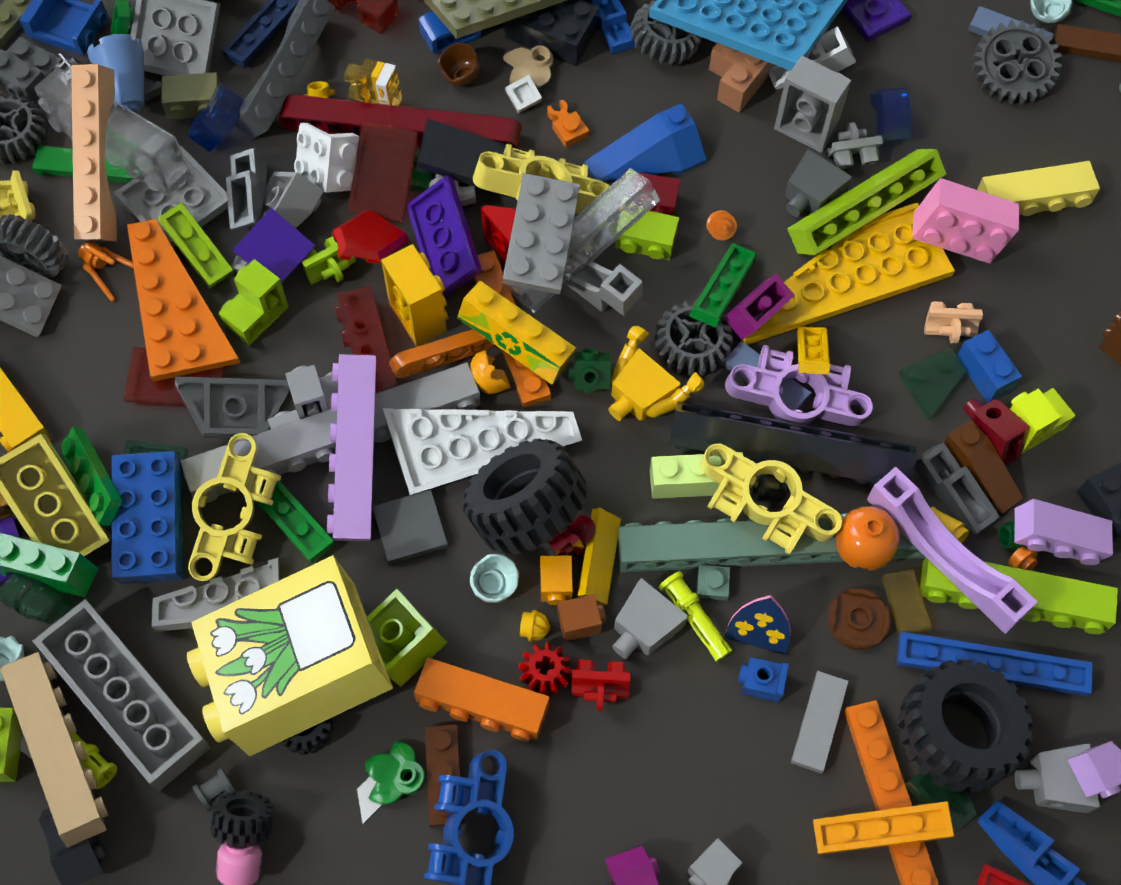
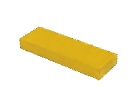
[797,326,830,374]
[578,508,621,605]

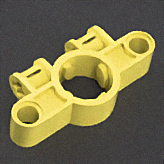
[473,143,612,218]
[188,433,281,581]
[701,444,842,555]

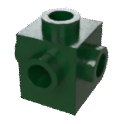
[569,348,611,393]

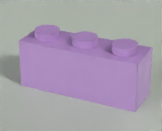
[1015,499,1113,565]

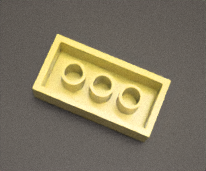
[0,434,112,556]

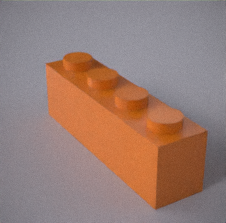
[414,657,549,742]

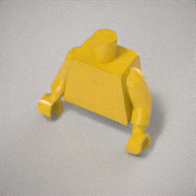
[608,326,704,421]

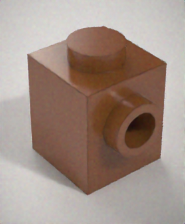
[557,594,606,642]

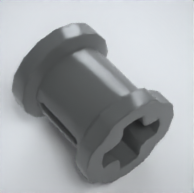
[192,768,236,812]

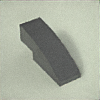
[226,148,267,231]
[915,442,1000,534]

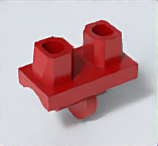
[571,659,630,711]

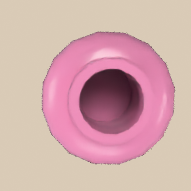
[216,842,262,885]

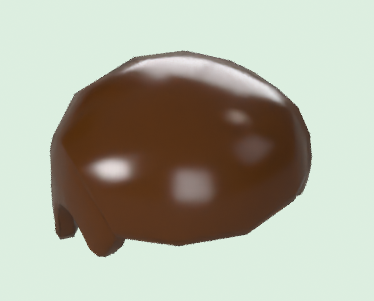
[438,42,481,87]

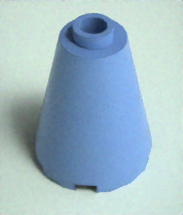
[87,34,145,116]

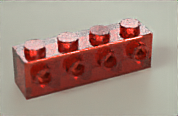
[334,286,397,394]

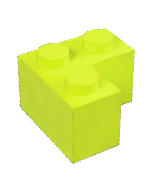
[1009,388,1076,455]

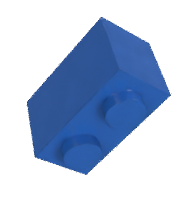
[956,330,1022,403]

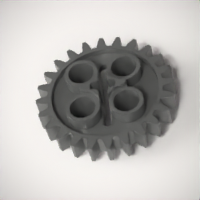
[972,20,1062,105]

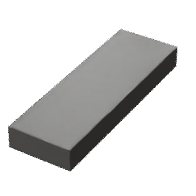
[790,671,849,774]

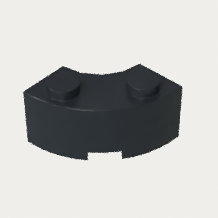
[39,808,108,885]

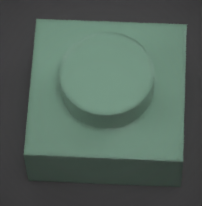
[697,565,730,601]

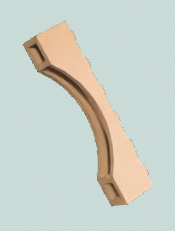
[71,64,117,241]

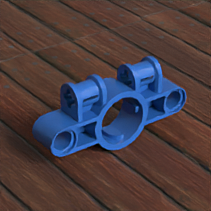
[423,750,514,885]

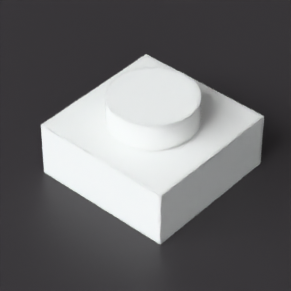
[505,75,542,114]

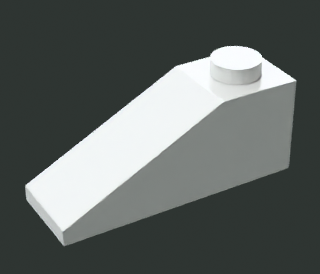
[769,26,856,90]

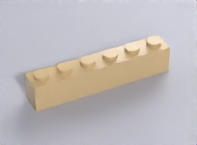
[0,652,109,848]

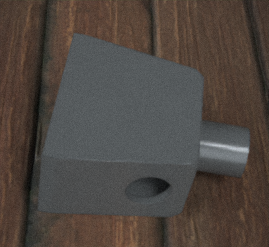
[785,149,852,217]

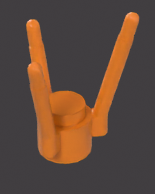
[78,240,134,302]

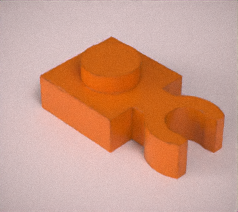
[547,100,590,148]

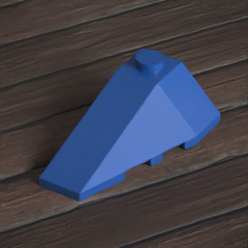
[584,103,706,183]

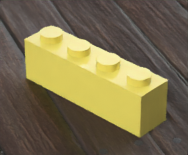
[977,161,1100,216]

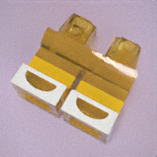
[344,58,402,106]

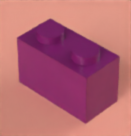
[723,273,795,340]

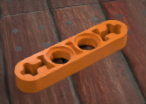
[389,329,495,378]

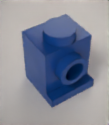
[738,657,789,703]

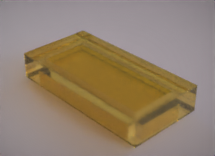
[882,569,931,634]

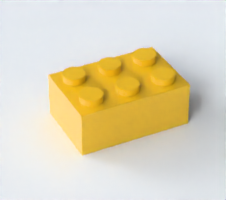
[381,244,448,347]

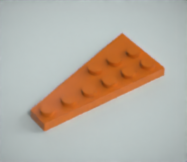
[127,219,241,382]

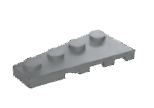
[152,557,281,632]

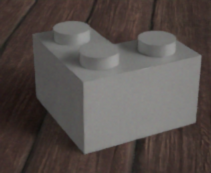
[285,365,338,419]

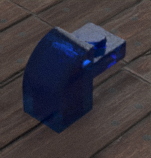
[187,83,244,152]
[870,88,912,140]

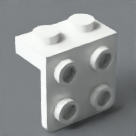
[294,123,359,193]

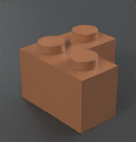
[709,43,771,113]

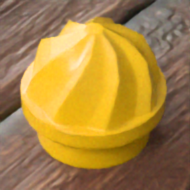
[520,610,550,642]

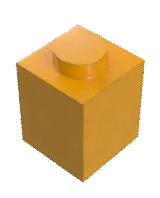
[540,556,572,606]

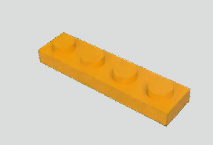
[813,802,954,855]

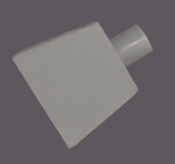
[612,578,688,659]
[1015,744,1100,813]

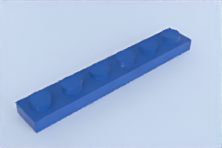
[896,632,1092,697]

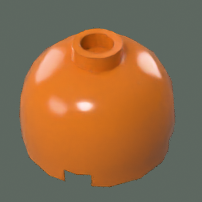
[835,506,900,571]

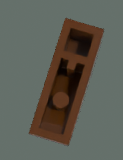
[944,419,1024,516]

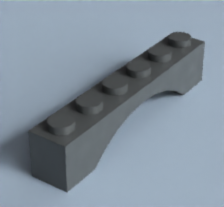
[231,0,335,139]

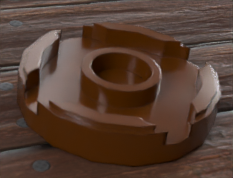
[827,588,891,650]

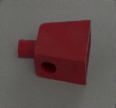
[963,398,1030,466]

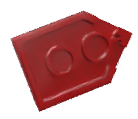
[332,210,409,264]

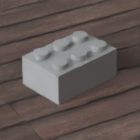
[774,55,851,153]

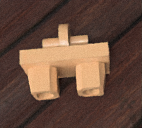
[924,301,983,344]

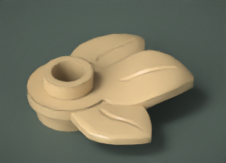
[503,46,553,88]

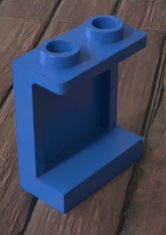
[19,0,108,56]

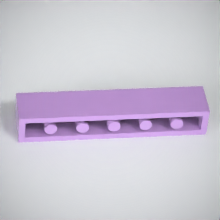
[327,354,376,541]

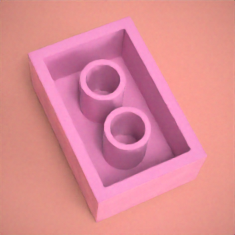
[912,178,1019,263]

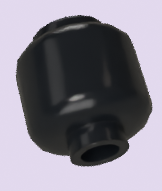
[749,474,790,503]

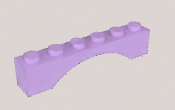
[867,467,1037,634]

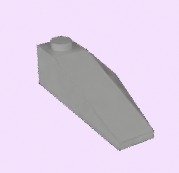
[231,171,324,272]

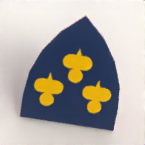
[724,595,791,654]

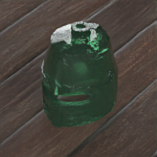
[0,573,72,624]

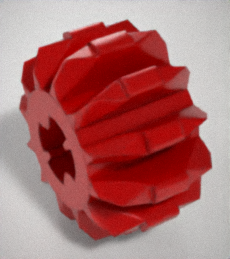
[518,642,572,696]

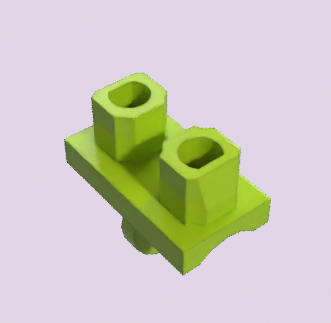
[302,236,356,285]

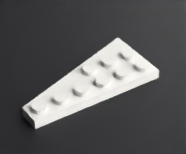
[382,408,582,495]

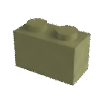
[162,72,222,119]

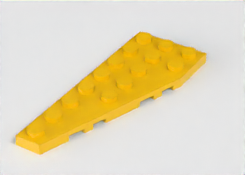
[741,202,955,345]

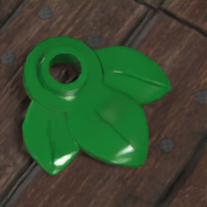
[365,742,426,805]

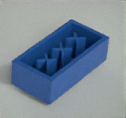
[112,451,184,584]

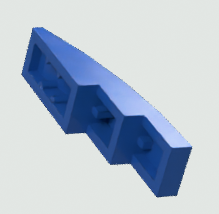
[587,0,635,54]
[978,800,1087,885]

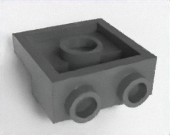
[0,37,63,101]

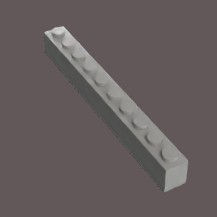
[180,363,481,503]

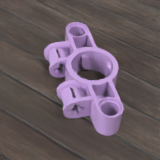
[725,345,873,426]

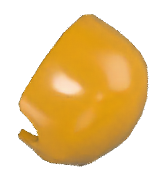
[470,351,510,394]

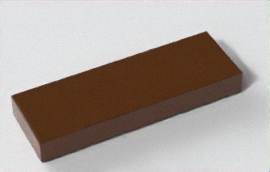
[1053,24,1121,62]

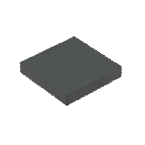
[372,489,448,565]

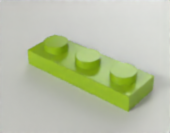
[158,202,233,289]

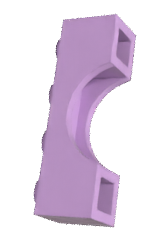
[1067,741,1121,798]

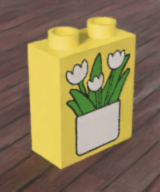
[187,556,393,756]

